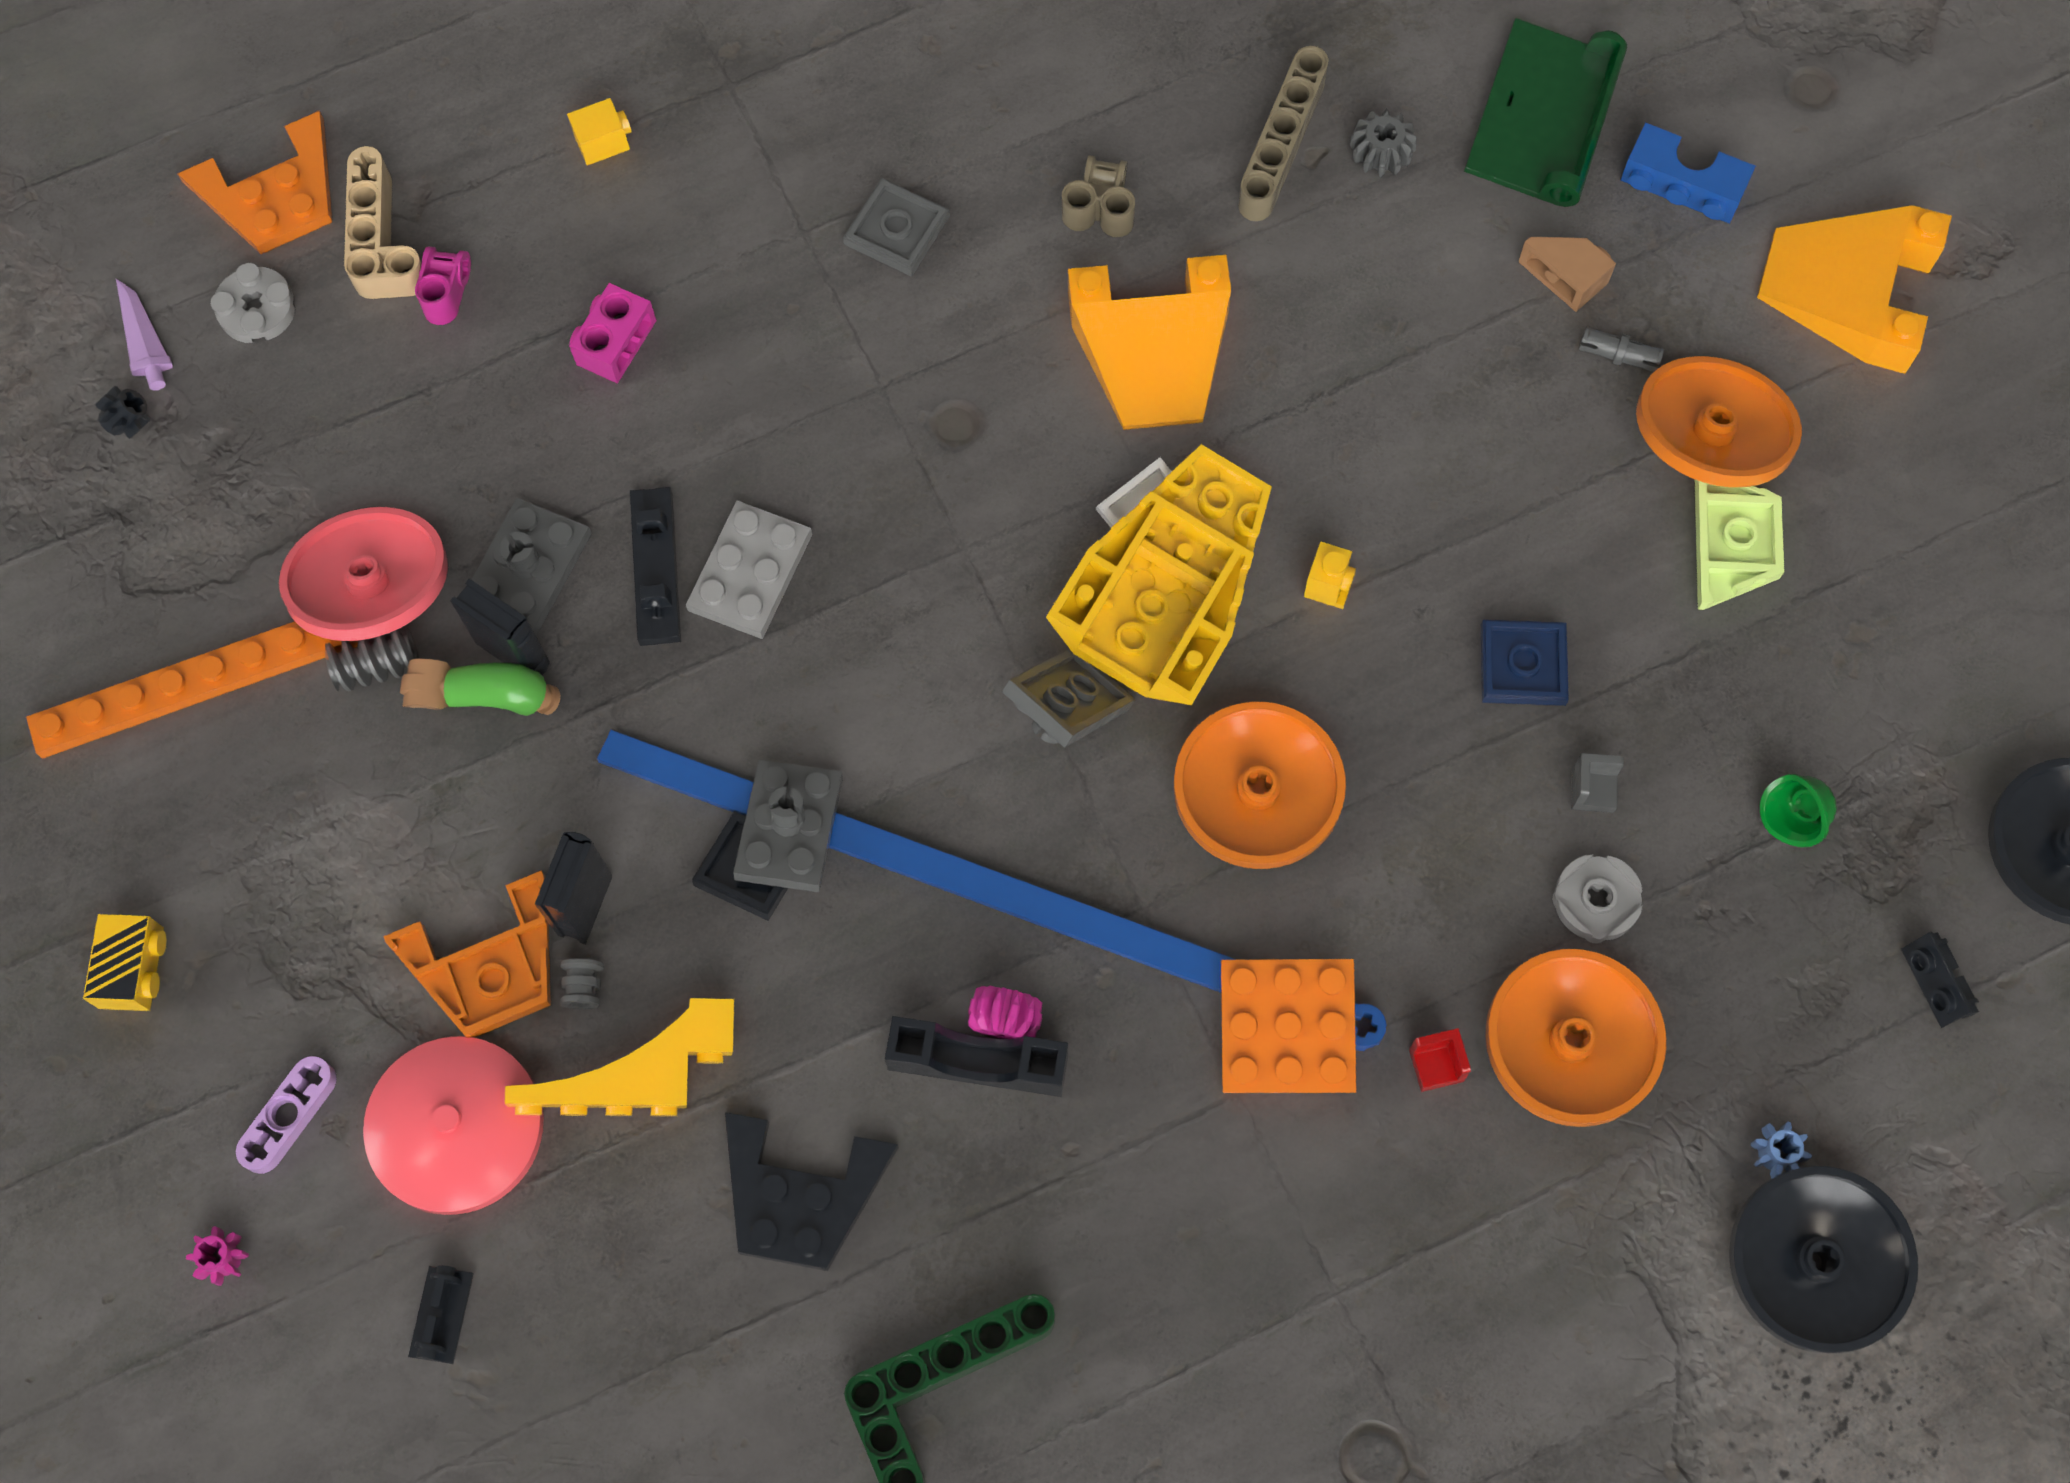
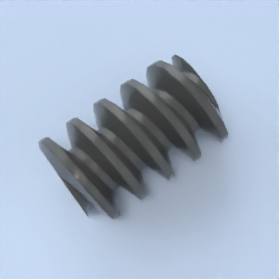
[325,628,419,691]

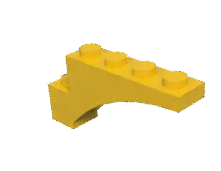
[505,998,734,1116]

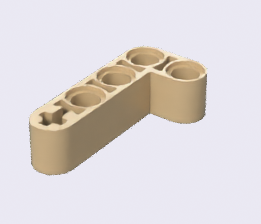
[344,146,422,299]

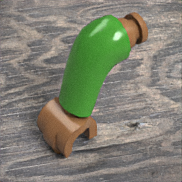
[400,659,560,716]

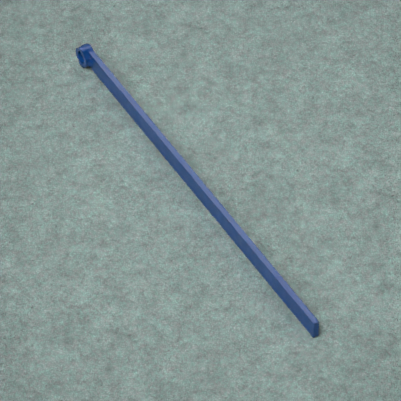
[597,730,1387,1051]

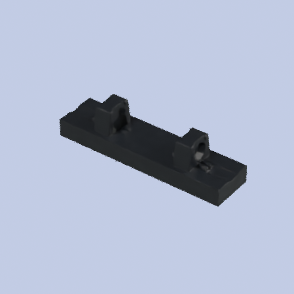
[630,487,681,646]

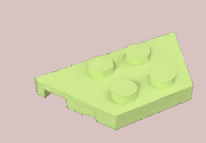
[1695,480,1784,610]

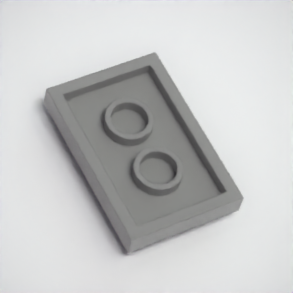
[686,501,813,639]

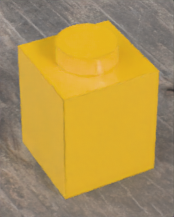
[567,98,632,166]

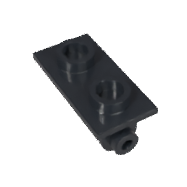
[1901,932,1979,1028]
[408,1265,474,1364]

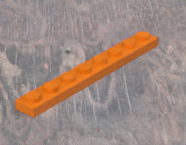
[26,621,358,759]

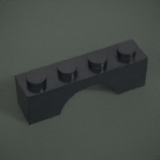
[885,1016,1068,1097]

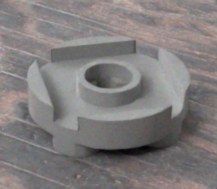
[210,263,295,343]
[1552,855,1642,944]

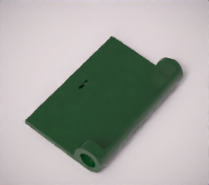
[1464,18,1627,207]

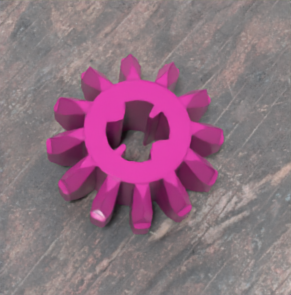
[968,985,1043,1039]

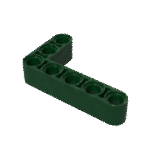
[844,1294,1055,1483]

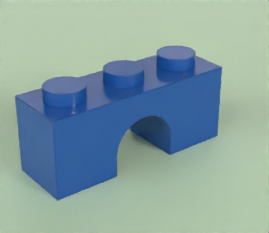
[1620,122,1756,224]

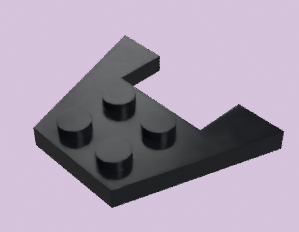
[725,1112,899,1271]

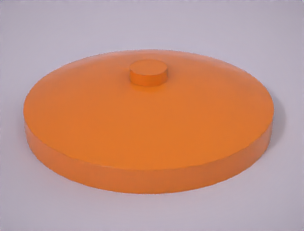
[1636,356,1802,487]
[1174,702,1346,869]
[1485,949,1666,1127]

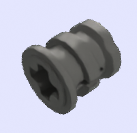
[560,959,604,1010]

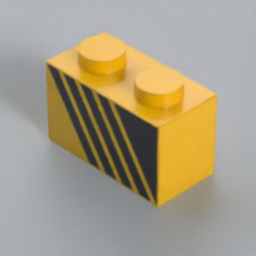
[83,914,167,1011]

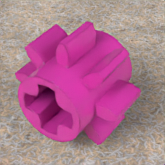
[186,1226,249,1286]

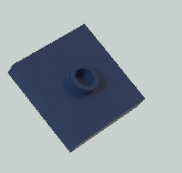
[1481,620,1569,706]

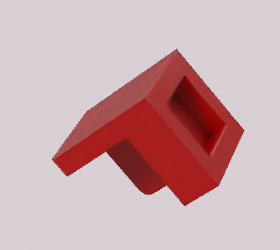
[1409,1028,1471,1092]

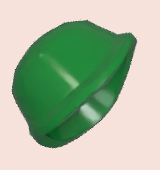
[1760,774,1837,847]

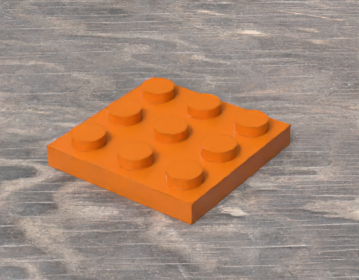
[1221,959,1356,1093]

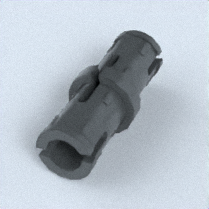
[1579,326,1664,373]

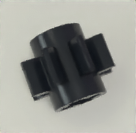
[95,386,150,439]

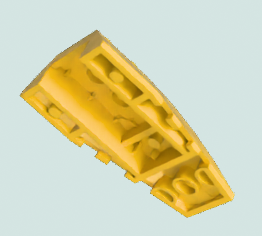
[1046,444,1272,705]

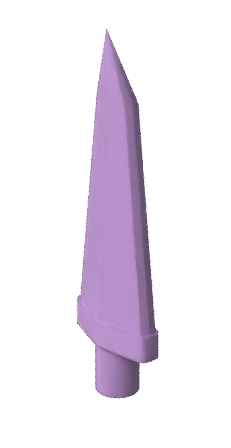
[116,279,173,390]

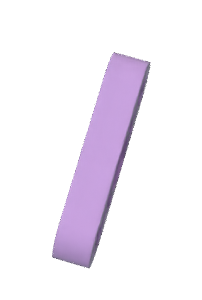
[236,1056,336,1174]

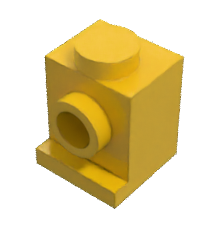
[1304,542,1356,609]

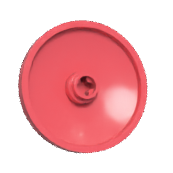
[279,507,448,641]
[363,1036,544,1215]

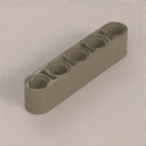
[1238,46,1329,221]

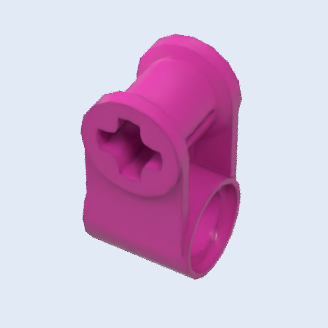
[415,246,471,325]

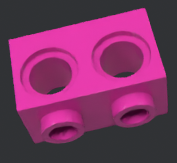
[569,283,657,384]

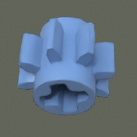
[1750,1122,1812,1179]

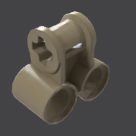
[1062,155,1135,237]

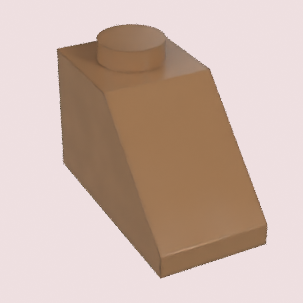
[1519,237,1616,312]

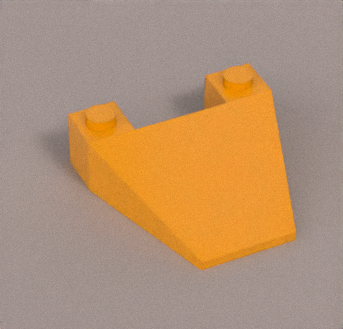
[1757,205,1952,374]
[1068,255,1231,430]

